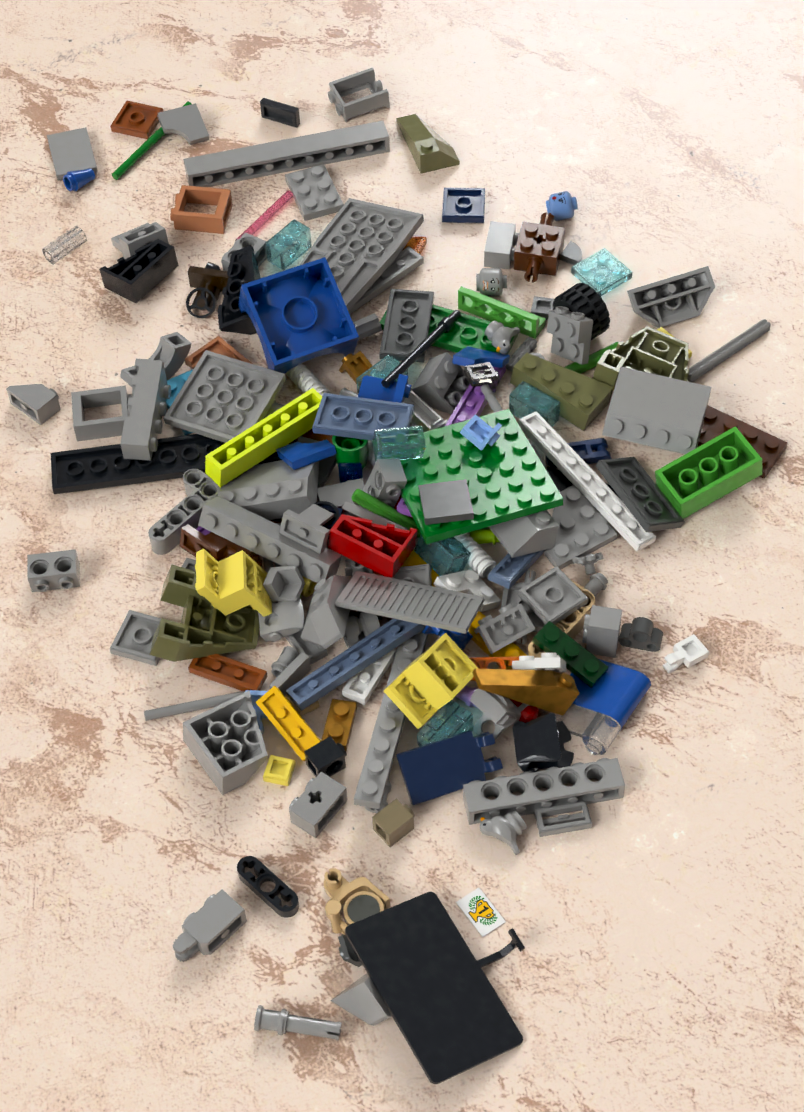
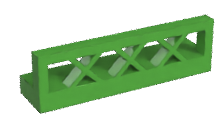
[458,286,546,339]

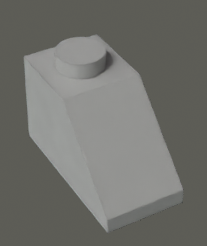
[6,384,61,425]

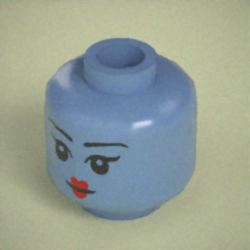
[546,191,578,221]

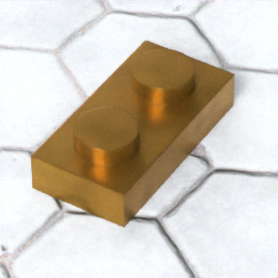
[321,699,357,751]

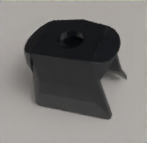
[512,713,574,772]

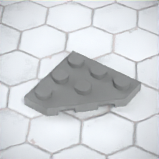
[544,485,617,570]

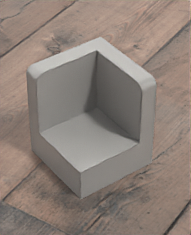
[263,566,305,602]

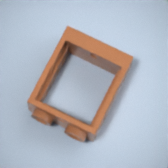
[170,185,233,234]

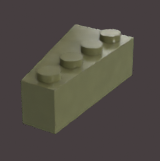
[510,353,614,431]

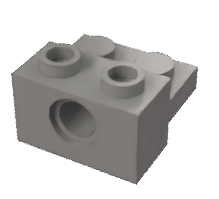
[111,222,169,259]

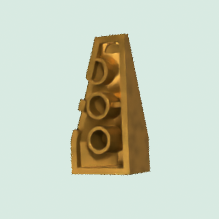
[472,668,579,716]

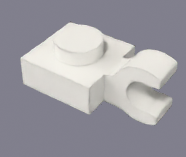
[663,634,709,673]

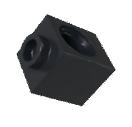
[304,736,347,777]

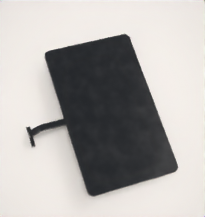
[345,892,525,1084]

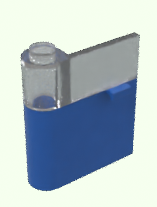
[540,659,651,755]

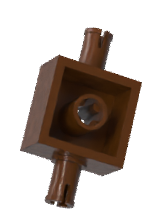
[514,212,565,283]

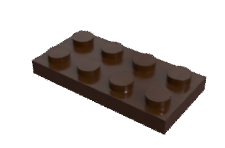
[698,405,788,479]

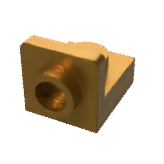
[339,351,377,386]

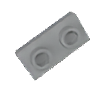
[474,603,535,654]

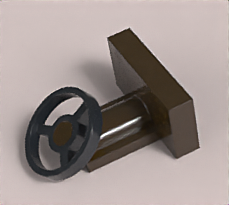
[186,266,229,318]

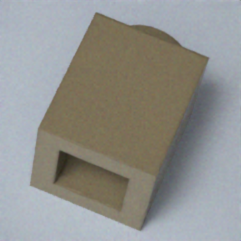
[372,798,415,847]

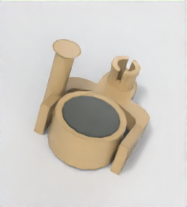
[323,868,391,935]

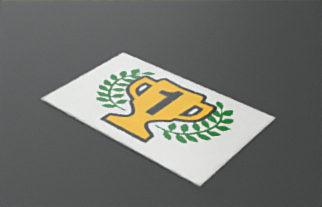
[456,888,506,937]

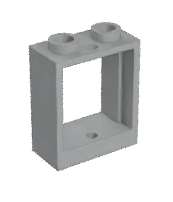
[71,385,132,441]

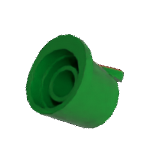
[332,436,368,472]

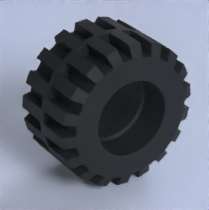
[553,283,610,340]

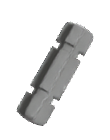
[506,337,537,372]

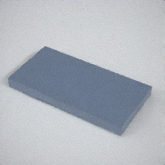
[312,393,414,445]

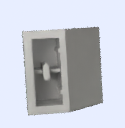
[411,352,473,415]

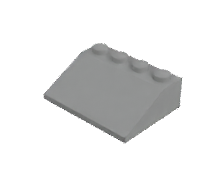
[602,367,712,454]
[218,460,319,520]

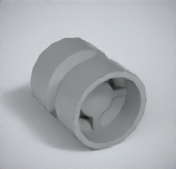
[344,612,380,648]

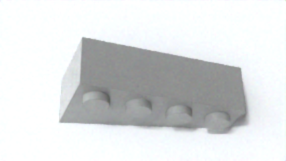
[120,358,171,461]

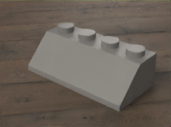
[489,510,559,558]

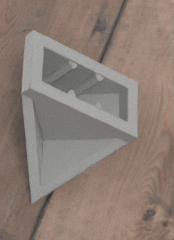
[330,973,391,1026]

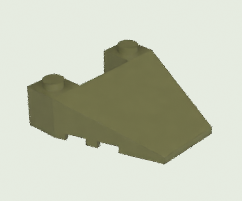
[593,326,689,390]
[150,564,260,662]

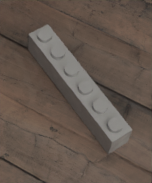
[198,496,342,583]

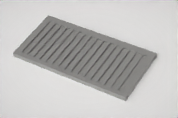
[335,571,485,634]

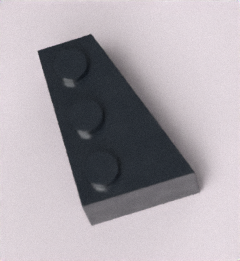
[99,239,178,303]

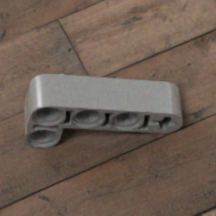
[148,469,220,555]

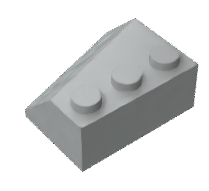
[183,691,268,795]

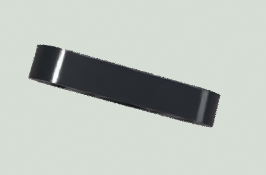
[237,856,299,918]

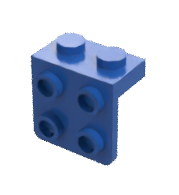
[358,374,412,403]

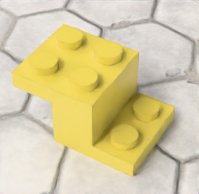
[195,549,272,617]
[383,633,479,729]

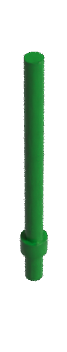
[112,101,192,180]

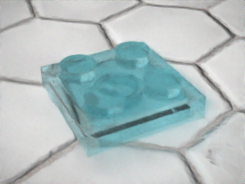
[571,248,632,296]

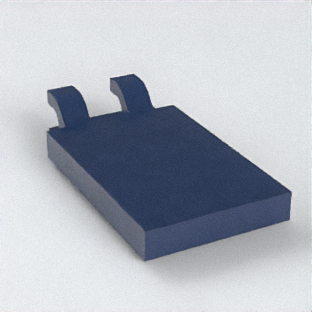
[396,730,503,805]

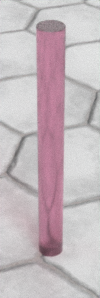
[235,190,293,241]

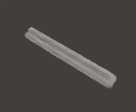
[688,319,771,382]

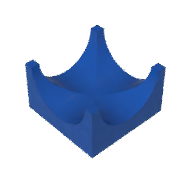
[239,257,359,374]

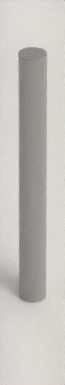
[144,691,244,721]

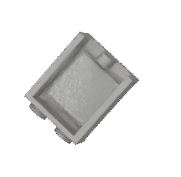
[328,67,390,122]

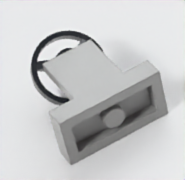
[279,501,340,554]

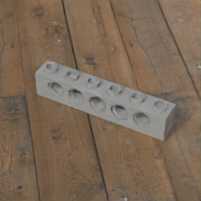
[463,758,625,825]

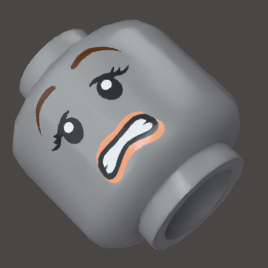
[476,268,507,296]

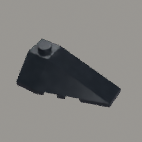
[218,245,261,335]

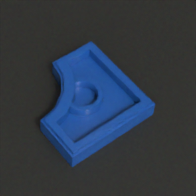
[452,346,510,368]
[276,440,336,470]

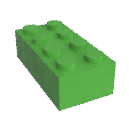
[655,426,762,519]

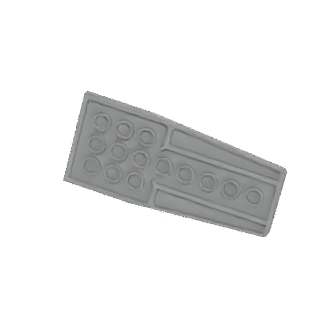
[300,198,424,311]

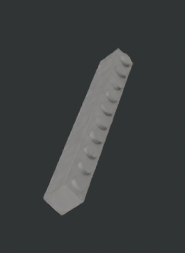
[183,121,390,187]

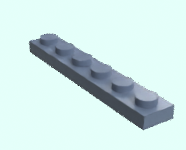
[286,618,424,711]

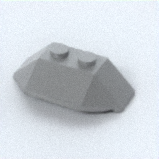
[627,266,715,328]
[301,575,352,649]

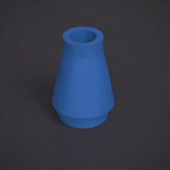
[63,168,95,191]

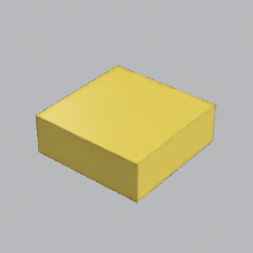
[263,755,296,786]

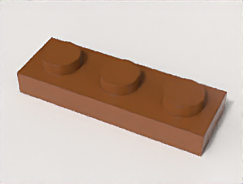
[188,654,268,692]

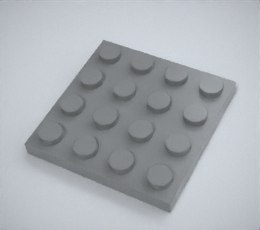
[163,350,287,443]

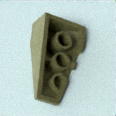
[396,114,460,174]

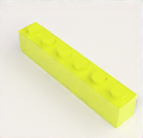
[205,388,322,488]

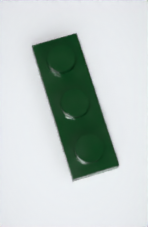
[532,621,608,688]

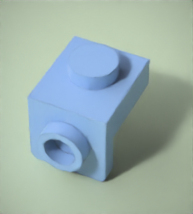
[460,414,502,451]

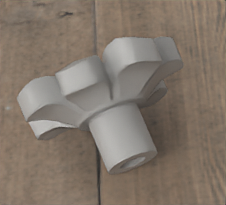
[572,553,603,575]

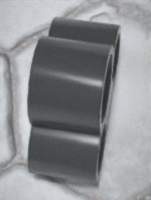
[618,617,663,652]

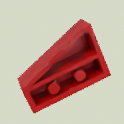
[328,514,418,578]

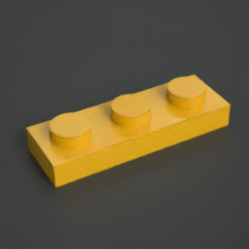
[255,686,321,761]

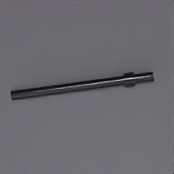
[381,310,461,388]

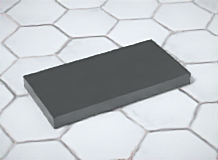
[379,289,434,362]
[596,457,685,532]

